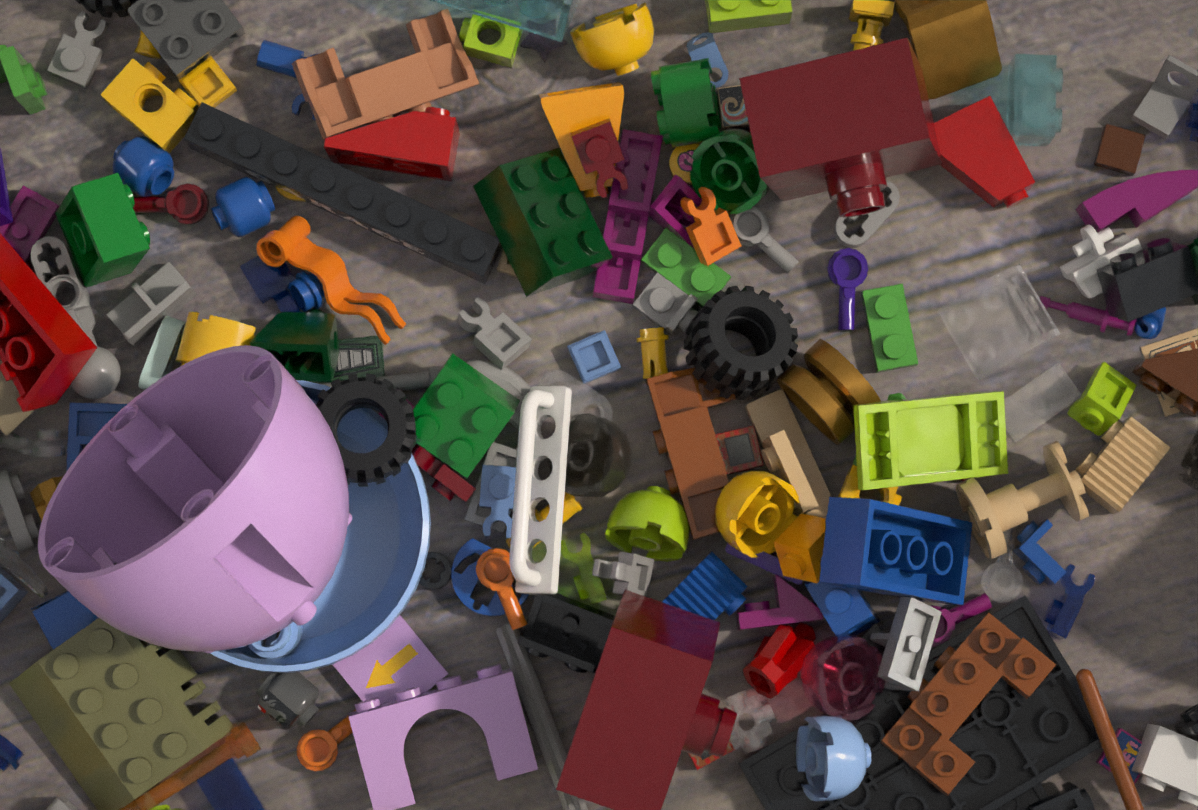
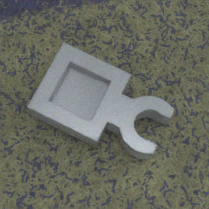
[47,11,109,89]
[457,297,532,370]

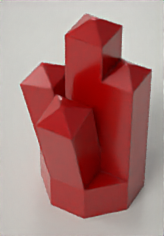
[742,623,817,699]

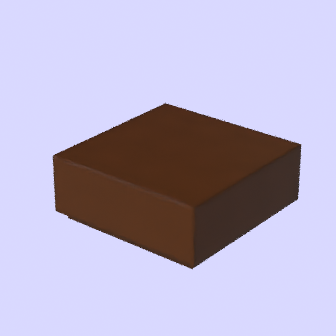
[1093,124,1146,176]

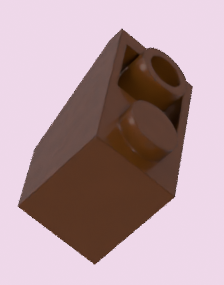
[1132,348,1198,417]

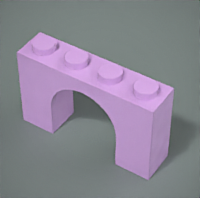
[348,664,538,810]

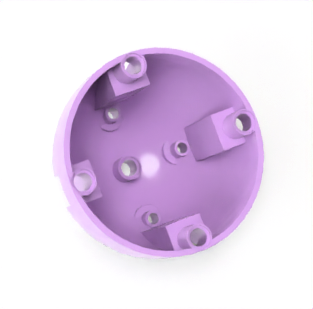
[38,345,352,654]

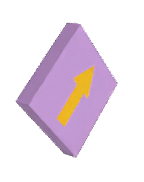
[332,615,449,704]

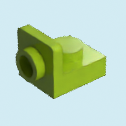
[1067,361,1137,436]

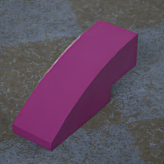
[1075,170,1198,233]

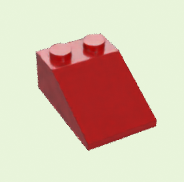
[324,107,460,182]

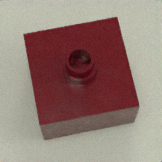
[739,37,943,218]
[556,590,737,810]

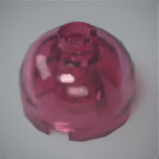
[801,635,885,721]

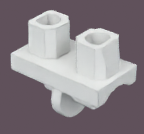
[1059,224,1142,299]

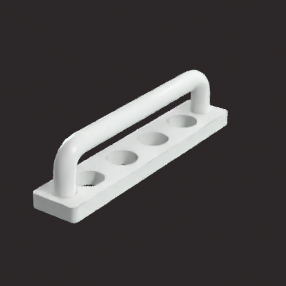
[509,386,572,595]

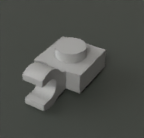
[592,552,654,597]

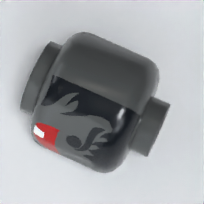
[256,672,319,730]

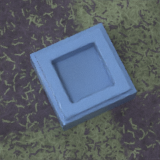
[567,330,621,385]

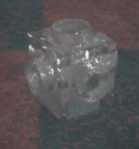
[722,690,777,754]

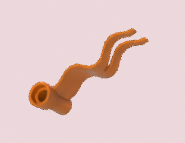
[256,216,406,345]

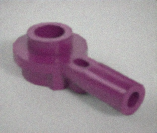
[931,593,992,647]

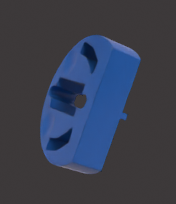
[451,538,530,617]

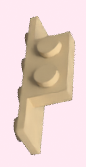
[745,390,832,518]

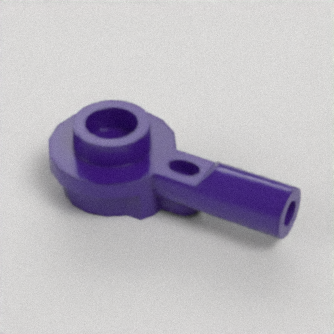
[827,248,868,331]

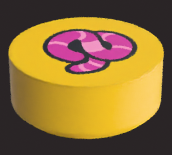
[669,144,699,185]

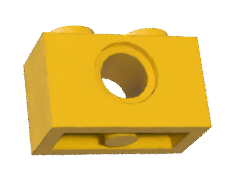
[100,58,197,153]

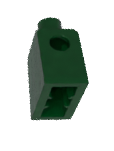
[250,309,339,382]

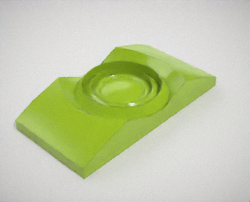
[853,391,1008,490]

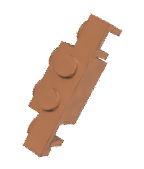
[292,8,479,140]

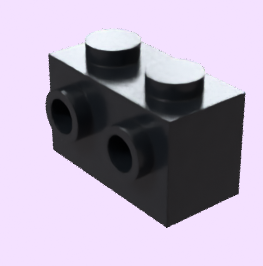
[1097,238,1198,322]

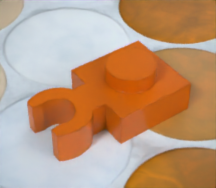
[680,187,741,266]

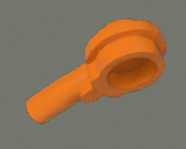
[476,548,527,630]
[296,709,356,771]

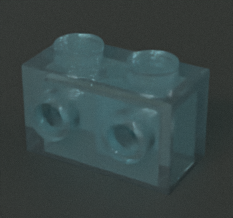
[1007,54,1063,146]

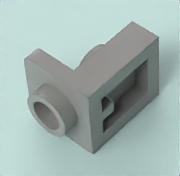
[633,272,699,336]

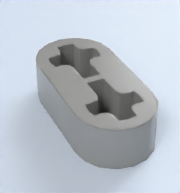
[834,180,900,248]

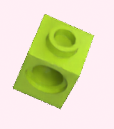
[459,7,523,68]

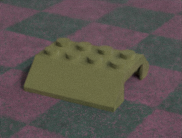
[9,618,235,810]

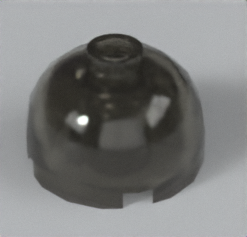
[548,413,632,498]

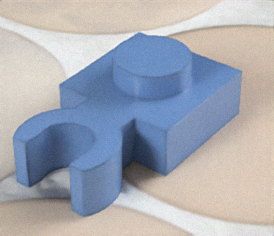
[479,465,516,539]

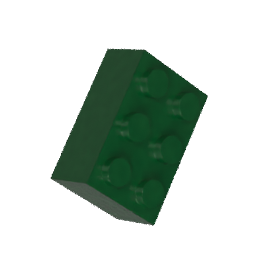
[473,148,613,297]

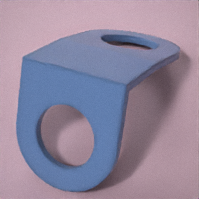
[687,32,728,88]

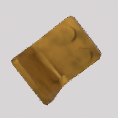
[889,0,1002,99]

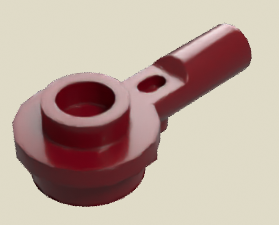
[133,183,209,225]

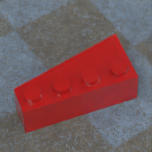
[0,233,97,412]

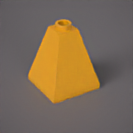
[539,82,624,197]

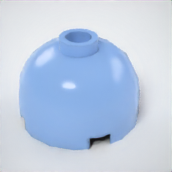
[796,715,871,801]

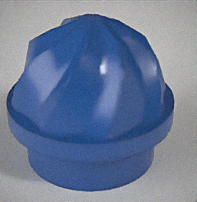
[288,271,326,311]

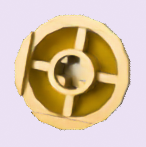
[570,3,654,76]
[715,471,799,558]

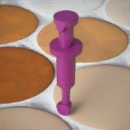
[1040,296,1136,336]

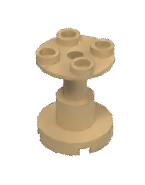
[956,441,1089,560]

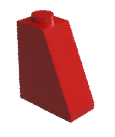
[934,96,1035,208]

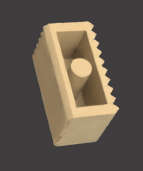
[1076,417,1170,514]

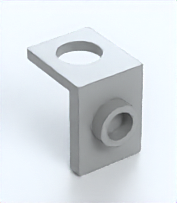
[1131,55,1198,139]

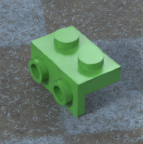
[0,45,47,115]

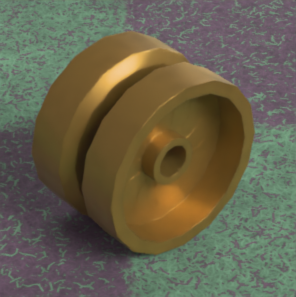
[777,339,881,445]

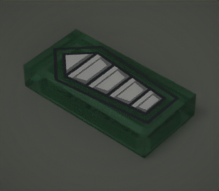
[308,336,386,384]

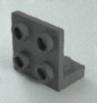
[128,0,245,80]

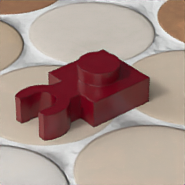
[571,119,628,198]
[411,444,476,502]

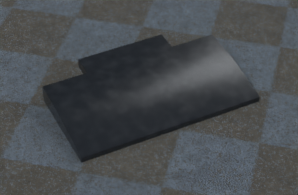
[738,595,1102,810]

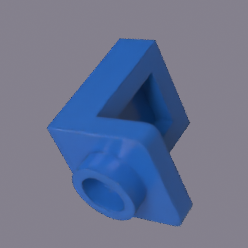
[1013,519,1066,586]

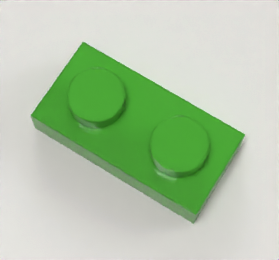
[641,228,731,308]
[861,284,918,373]

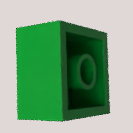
[55,173,150,288]
[413,353,520,478]

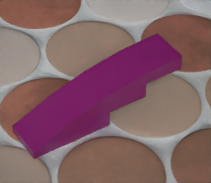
[593,129,663,304]

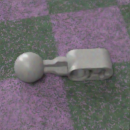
[31,236,121,399]

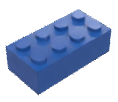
[819,497,973,605]

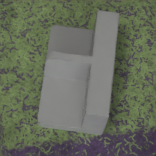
[106,262,197,347]
[870,597,942,691]

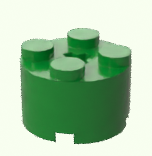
[651,58,721,148]

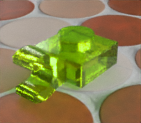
[560,533,607,606]

